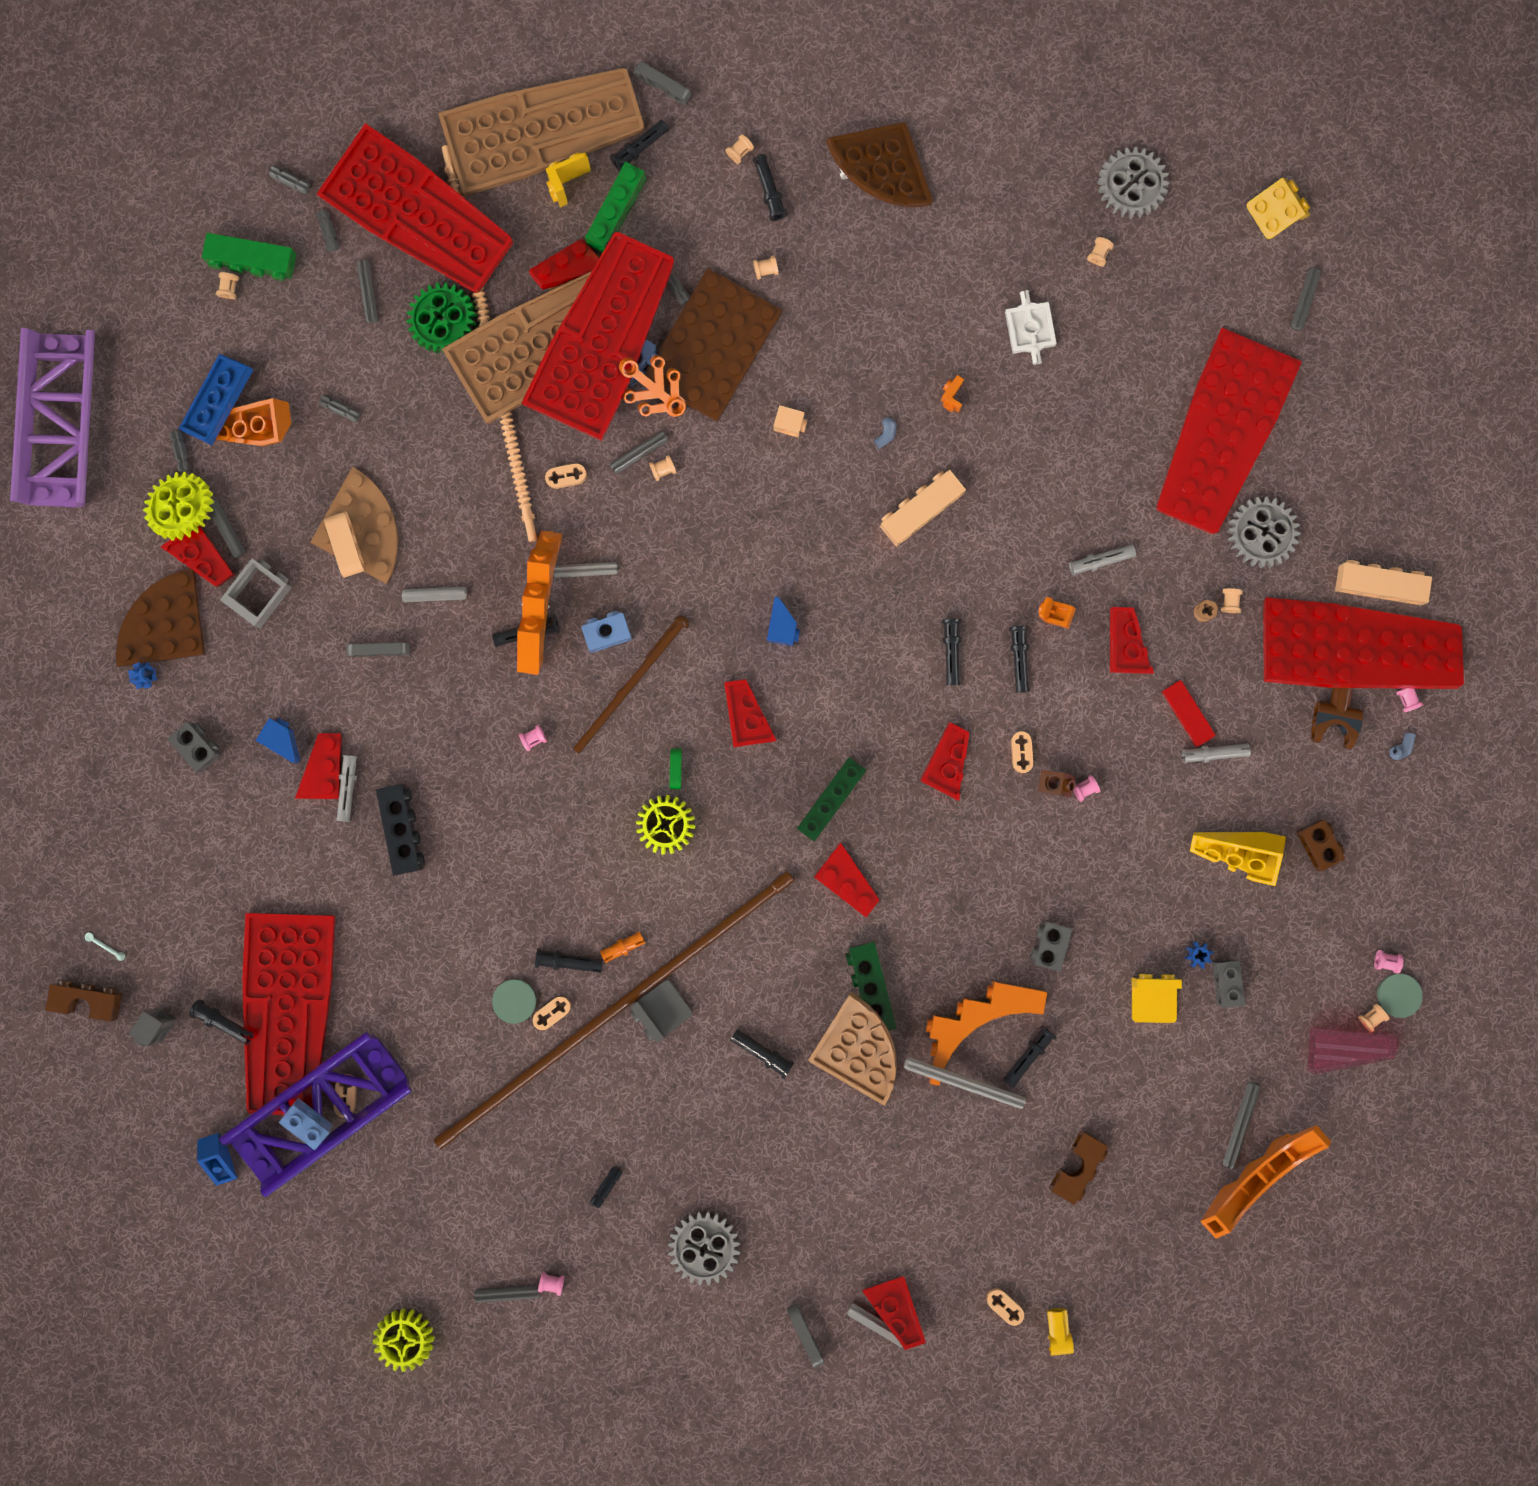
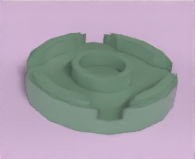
[1377,973,1422,1018]
[492,979,537,1024]

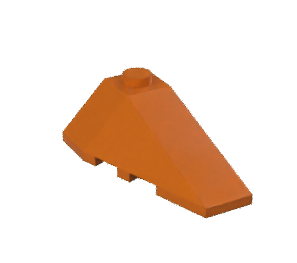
[215,398,291,446]

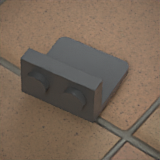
[630,980,692,1043]

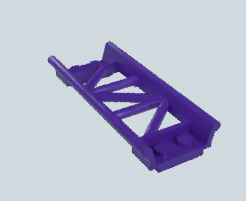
[219,1032,412,1198]

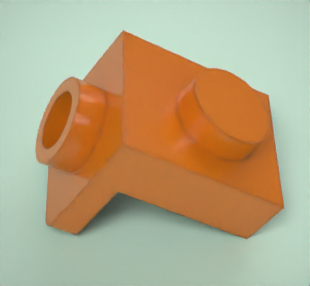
[941,375,964,413]
[1039,596,1076,629]

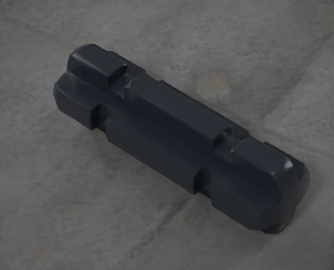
[590,1166,622,1209]

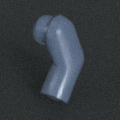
[873,417,897,449]
[1389,733,1416,760]

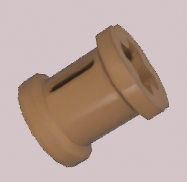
[1194,600,1218,622]

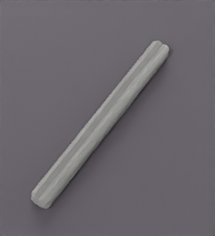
[904,1057,1026,1109]

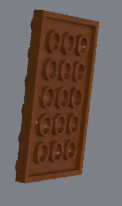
[645,268,782,422]

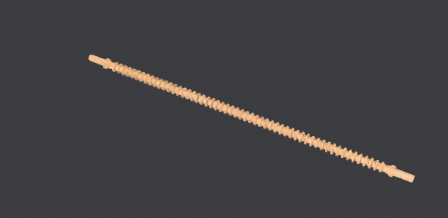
[442,145,537,542]

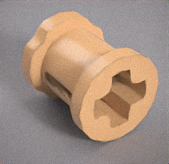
[725,134,754,164]
[1087,237,1114,266]
[753,255,778,280]
[216,272,239,299]
[649,455,676,481]
[1221,588,1243,613]
[1358,1004,1389,1033]

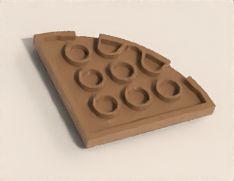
[310,467,398,584]
[808,992,897,1106]

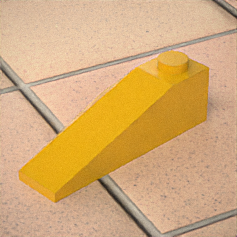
[1190,832,1286,886]

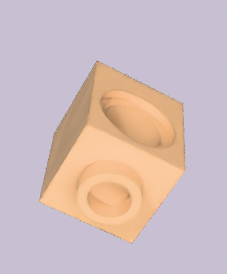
[774,405,807,438]

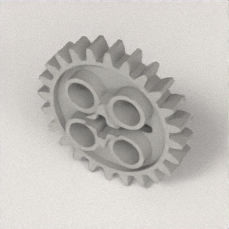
[1097,147,1169,219]
[1227,496,1301,568]
[668,1210,740,1286]

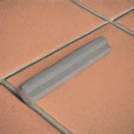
[553,562,618,578]
[402,587,467,602]
[847,1303,902,1347]

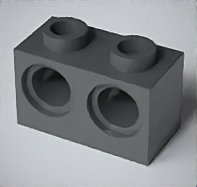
[167,721,221,773]
[1030,921,1072,972]
[1212,959,1245,1008]
[129,1008,176,1047]

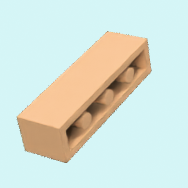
[880,470,966,547]
[1335,560,1432,605]

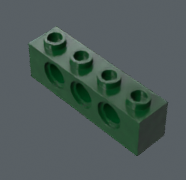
[796,758,867,842]
[845,941,897,1031]

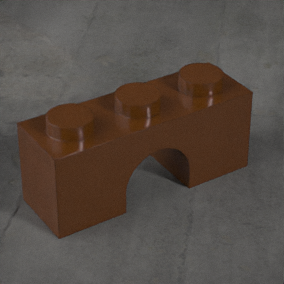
[45,980,122,1021]
[1049,1130,1108,1205]

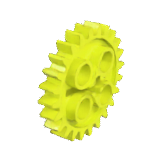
[143,472,214,541]

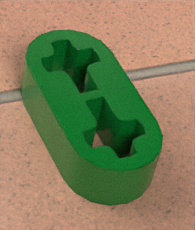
[670,748,682,790]

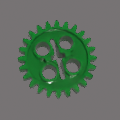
[406,282,477,354]

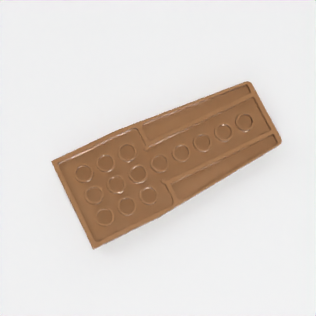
[438,68,644,197]
[442,271,592,425]

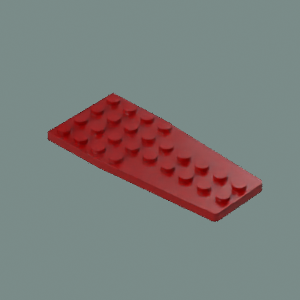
[316,123,513,293]
[522,232,674,441]
[1156,328,1302,534]
[1263,597,1464,689]
[242,913,336,1115]

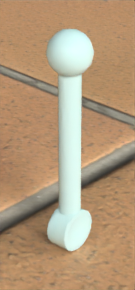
[85,933,125,961]

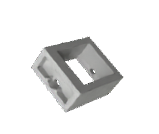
[220,558,292,628]

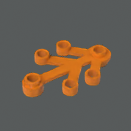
[619,355,686,417]

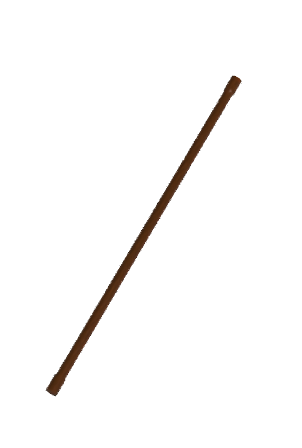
[434,871,794,1150]

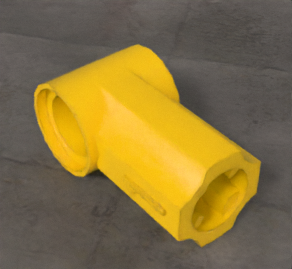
[1047,1308,1074,1356]

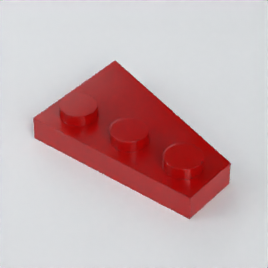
[529,238,599,290]
[160,525,235,588]
[1110,607,1154,674]
[724,679,777,748]
[919,722,970,801]
[295,733,342,799]
[814,842,880,917]
[862,1276,926,1350]

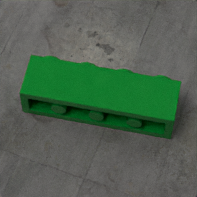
[585,162,646,253]
[201,233,297,281]

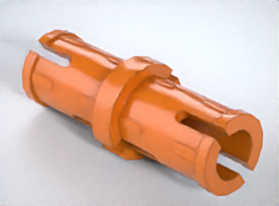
[600,931,646,963]

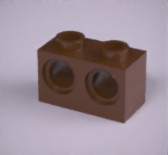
[1296,820,1345,871]

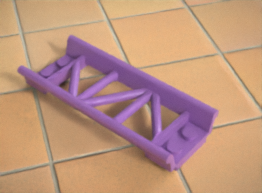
[10,328,95,507]

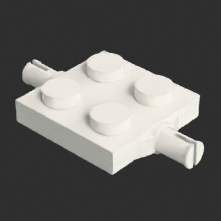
[1005,290,1056,365]

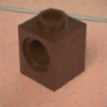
[1038,770,1075,798]

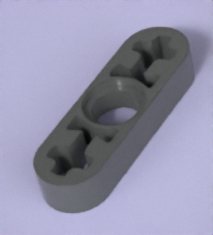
[633,62,692,105]
[346,643,410,657]
[787,1303,825,1368]

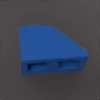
[767,597,800,647]
[255,717,300,764]
[197,1133,237,1186]

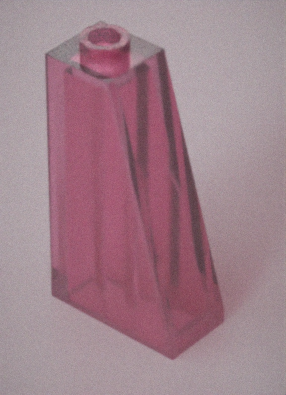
[1307,1027,1399,1074]

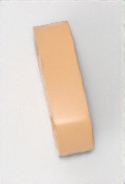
[545,464,587,489]
[1011,731,1033,773]
[533,996,571,1030]
[334,1074,357,1117]
[986,1288,1024,1326]

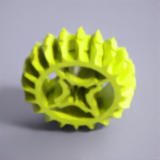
[636,795,696,854]
[373,1308,434,1372]

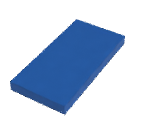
[178,353,253,446]

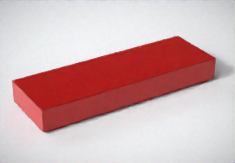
[1161,680,1216,747]

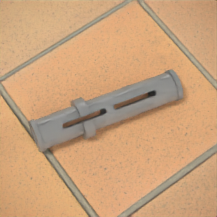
[1069,544,1136,576]
[1182,743,1251,763]
[336,755,357,822]

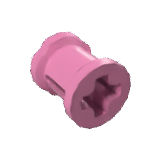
[1396,688,1423,712]
[519,724,547,751]
[1074,775,1100,802]
[1374,950,1404,974]
[538,1271,565,1296]

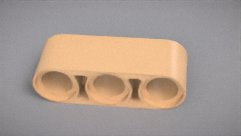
[324,511,366,578]

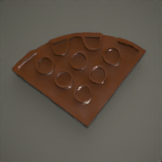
[826,122,933,207]
[116,569,205,667]

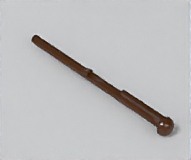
[573,616,689,754]

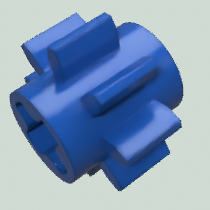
[128,662,157,689]
[1184,941,1213,969]

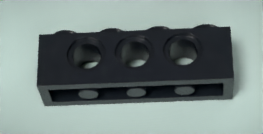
[376,784,425,876]

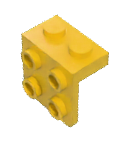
[546,153,591,207]
[1247,178,1311,239]
[1132,974,1182,1023]

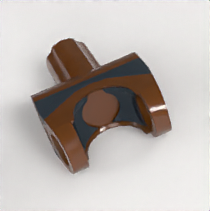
[1311,688,1363,750]

